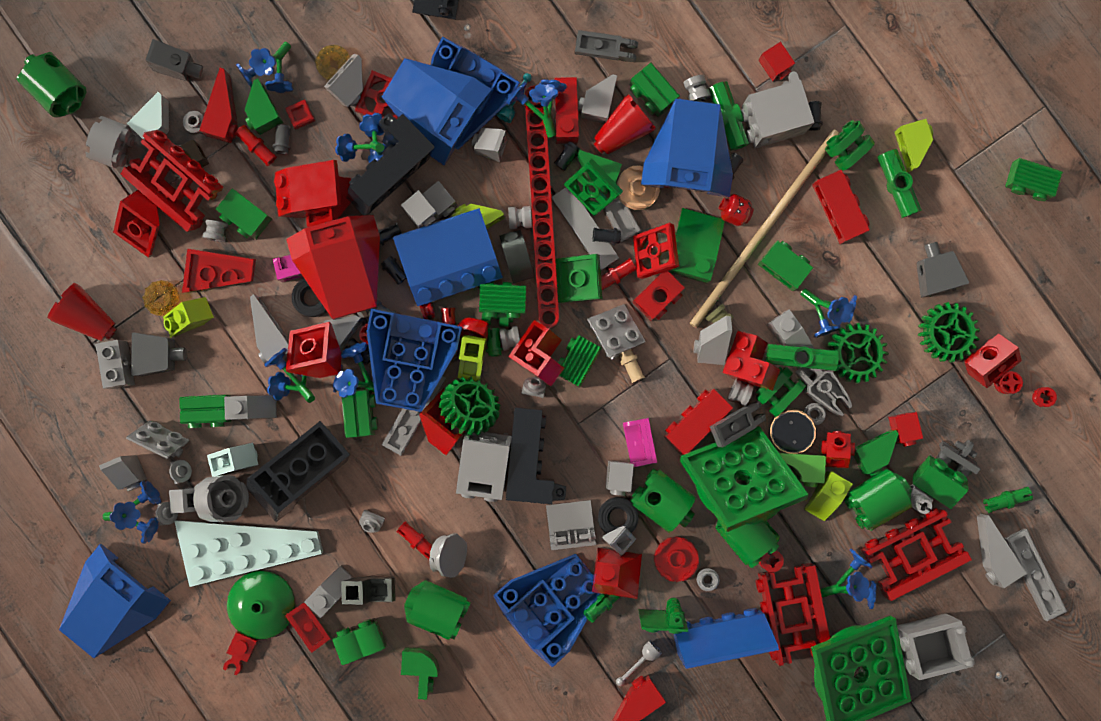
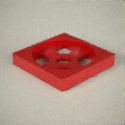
[355,70,398,119]
[633,223,679,279]

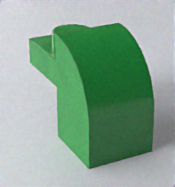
[401,647,440,700]

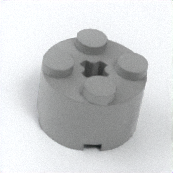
[85,116,136,168]
[193,475,249,522]

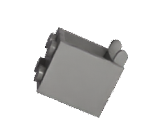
[740,71,814,149]
[456,432,512,502]
[897,613,975,680]

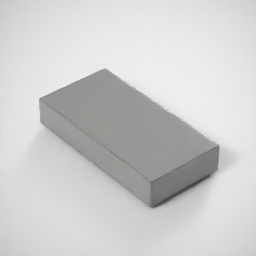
[604,197,641,242]

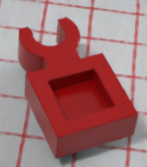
[223,631,258,675]

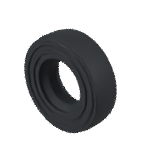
[292,279,327,317]
[598,497,639,534]

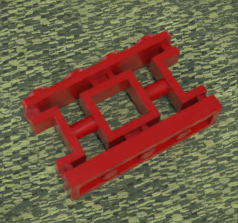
[120,130,224,232]
[861,508,972,601]
[756,563,830,666]

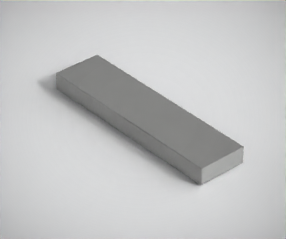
[551,188,619,271]
[382,376,446,456]
[1004,529,1067,621]

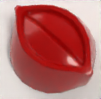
[457,317,488,339]

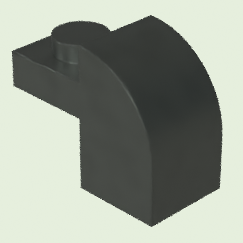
[499,230,534,284]
[341,576,396,605]

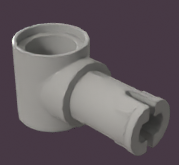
[910,484,933,514]

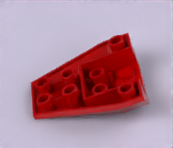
[286,215,380,320]

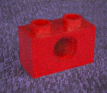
[632,271,685,321]
[964,334,1022,388]

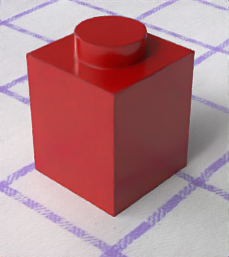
[758,41,795,82]
[888,412,923,447]

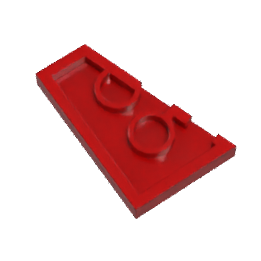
[182,249,256,293]

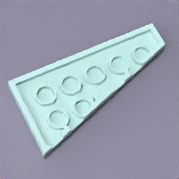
[174,520,323,587]

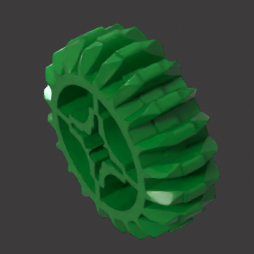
[917,302,981,363]
[828,323,889,383]
[439,376,501,436]

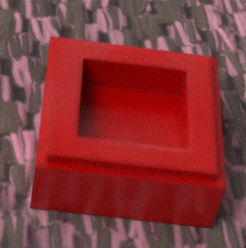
[285,99,315,130]

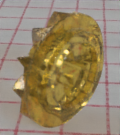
[316,45,350,79]
[142,280,179,316]

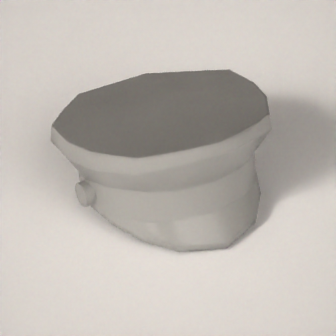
[429,533,467,578]

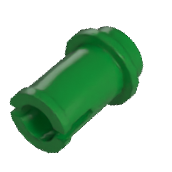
[486,328,503,357]

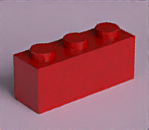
[812,169,870,244]
[664,389,733,455]

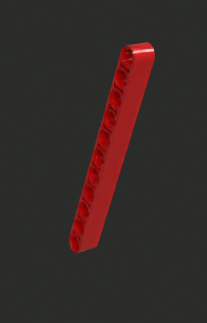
[525,85,559,329]

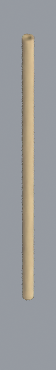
[690,130,839,328]

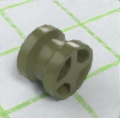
[706,303,734,323]

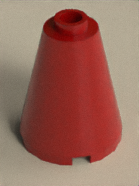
[594,94,656,155]
[47,283,117,341]

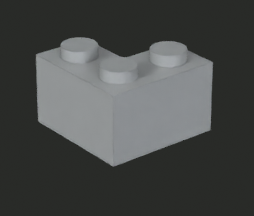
[401,181,457,228]

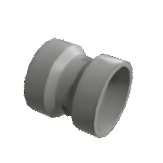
[683,75,711,102]
[508,206,532,230]

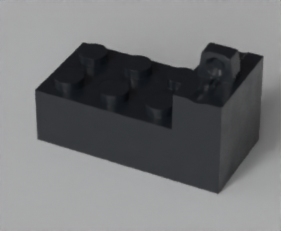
[347,113,435,215]
[506,408,566,505]
[247,421,350,522]

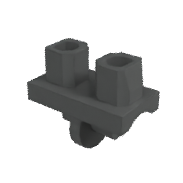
[936,440,981,478]

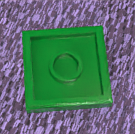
[555,254,602,303]

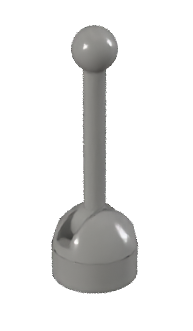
[616,640,662,686]

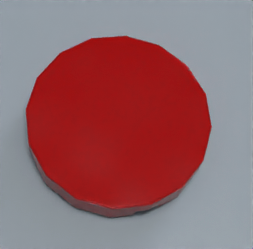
[654,536,699,582]

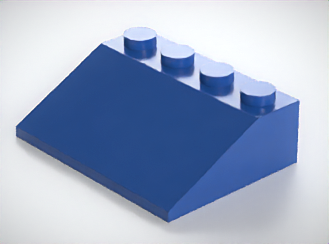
[393,208,503,306]
[673,608,779,669]

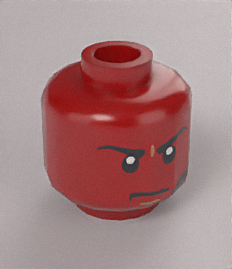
[719,194,754,226]

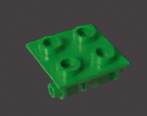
[639,598,688,634]

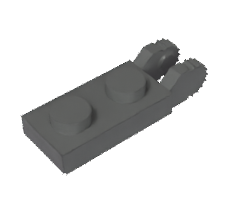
[575,30,638,62]
[710,401,766,447]

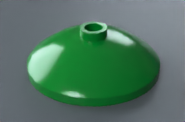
[227,570,295,639]

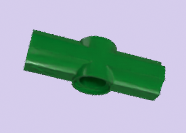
[709,81,749,151]
[877,149,922,218]
[766,344,838,371]

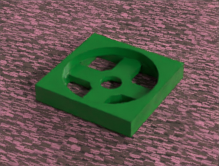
[563,159,623,216]

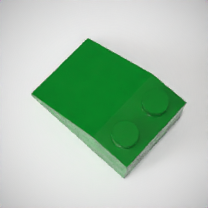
[667,208,725,284]

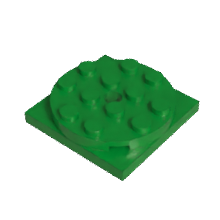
[680,426,808,532]
[811,615,911,721]

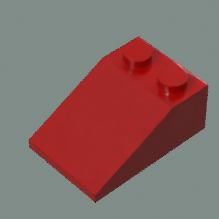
[274,160,341,218]

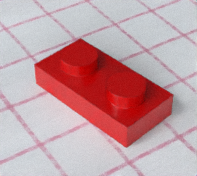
[285,602,331,653]

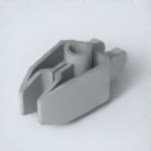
[795,362,852,416]

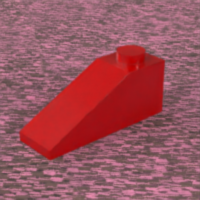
[199,67,238,144]
[555,77,579,144]
[612,675,666,721]

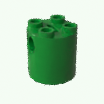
[16,52,87,117]
[631,468,696,533]
[844,469,912,531]
[715,520,780,568]
[404,580,471,640]

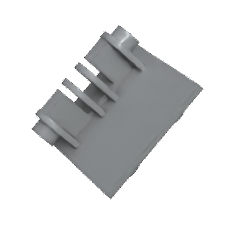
[587,304,646,360]
[126,420,189,459]
[546,500,596,550]

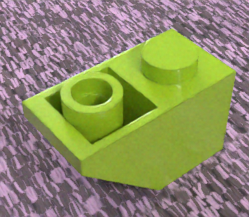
[163,297,214,337]

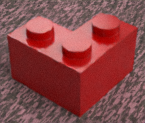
[508,320,564,386]
[722,331,780,391]

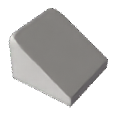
[602,526,636,556]

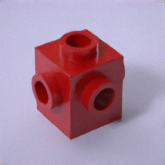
[821,431,855,468]

